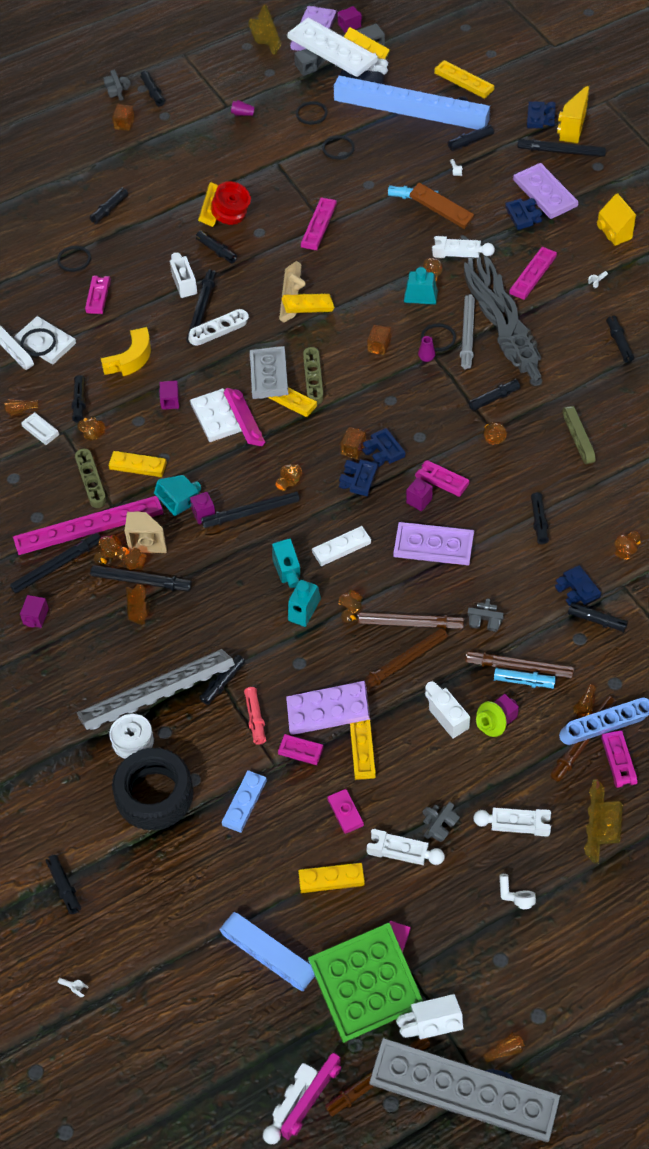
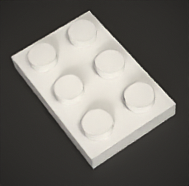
[14,316,76,364]
[190,389,242,442]

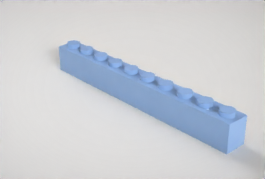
[334,76,490,130]

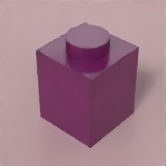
[338,6,362,33]
[160,381,179,409]
[406,478,433,512]
[190,492,215,524]
[20,595,49,628]
[494,694,519,726]

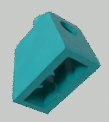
[404,267,438,305]
[154,475,201,516]
[272,538,300,588]
[288,580,321,627]

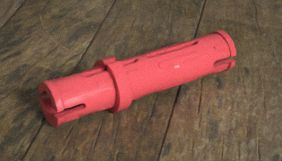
[244,687,266,745]

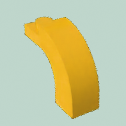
[101,327,151,376]

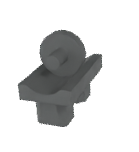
[103,70,131,100]
[468,598,504,632]
[422,802,460,842]

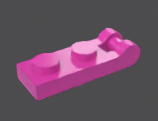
[85,276,111,314]
[415,460,469,497]
[601,730,637,788]

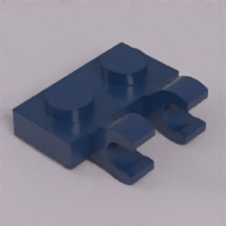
[527,101,556,128]
[505,198,542,230]
[362,428,406,467]
[339,459,378,497]
[555,565,601,606]

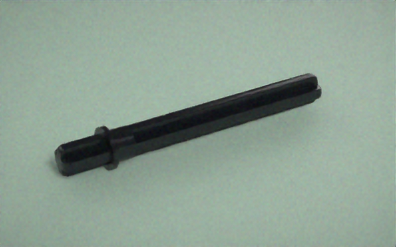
[517,138,606,157]
[186,269,216,345]
[201,491,300,528]
[10,533,102,593]
[90,565,192,592]

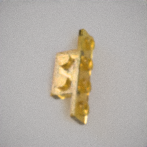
[248,5,281,54]
[585,779,623,863]

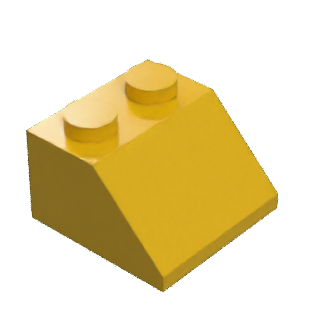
[597,193,636,246]

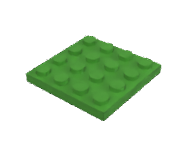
[308,923,423,1043]

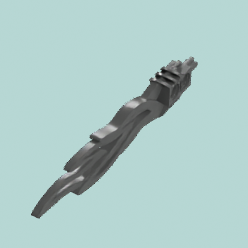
[461,235,541,381]

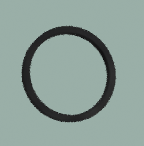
[296,101,327,125]
[322,135,354,159]
[57,246,91,272]
[421,324,456,352]
[21,328,56,356]

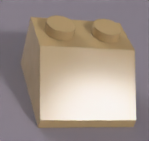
[125,511,167,553]

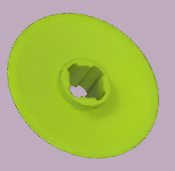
[476,701,506,737]

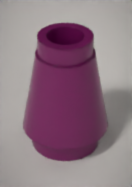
[231,100,255,116]
[418,336,436,362]

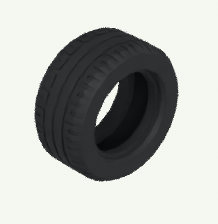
[112,748,194,830]

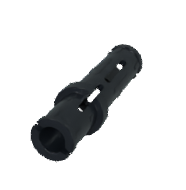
[140,71,165,106]
[448,125,494,151]
[89,187,128,224]
[196,230,237,264]
[606,315,634,363]
[71,375,86,423]
[468,379,520,411]
[531,492,549,544]
[568,602,628,633]
[199,655,245,705]
[45,855,82,915]

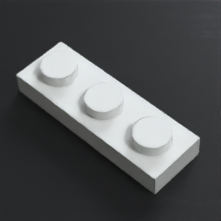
[312,526,371,566]

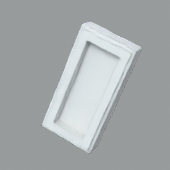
[21,412,59,445]

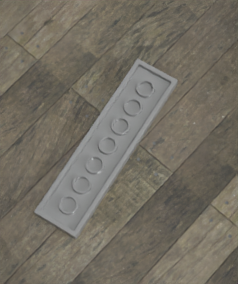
[76,649,235,730]
[369,1038,560,1143]

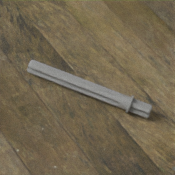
[460,294,475,370]

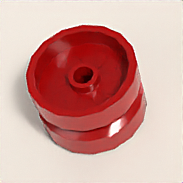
[210,181,251,225]

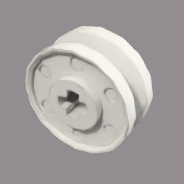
[109,714,154,759]

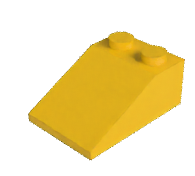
[557,86,589,143]

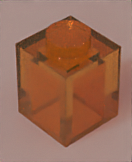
[112,104,134,131]
[368,325,391,355]
[341,427,366,459]

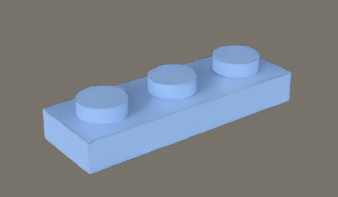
[222,771,267,833]

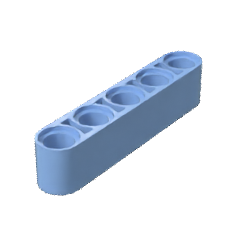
[559,698,649,745]
[219,912,315,991]

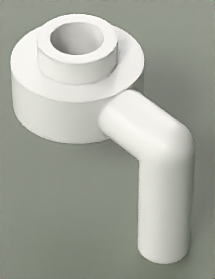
[500,874,536,909]

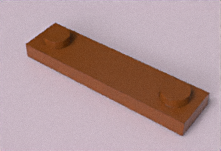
[409,182,474,229]

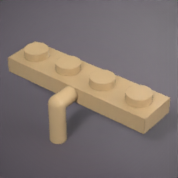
[279,261,305,323]

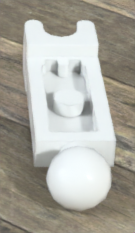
[432,236,495,258]
[473,808,551,836]
[367,829,445,866]
[263,1063,318,1144]

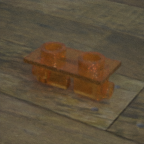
[126,584,147,626]

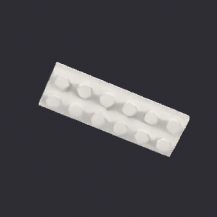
[288,18,378,77]

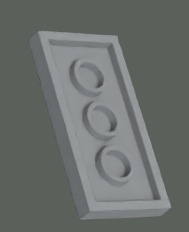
[250,346,289,399]

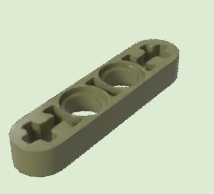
[303,347,323,405]
[563,405,595,464]
[75,449,106,508]

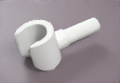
[450,159,462,176]
[588,271,608,288]
[58,978,88,997]

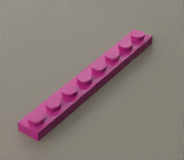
[13,496,163,555]

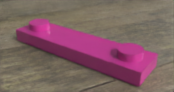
[301,197,337,250]
[509,247,557,300]
[223,388,265,446]
[281,1053,341,1140]

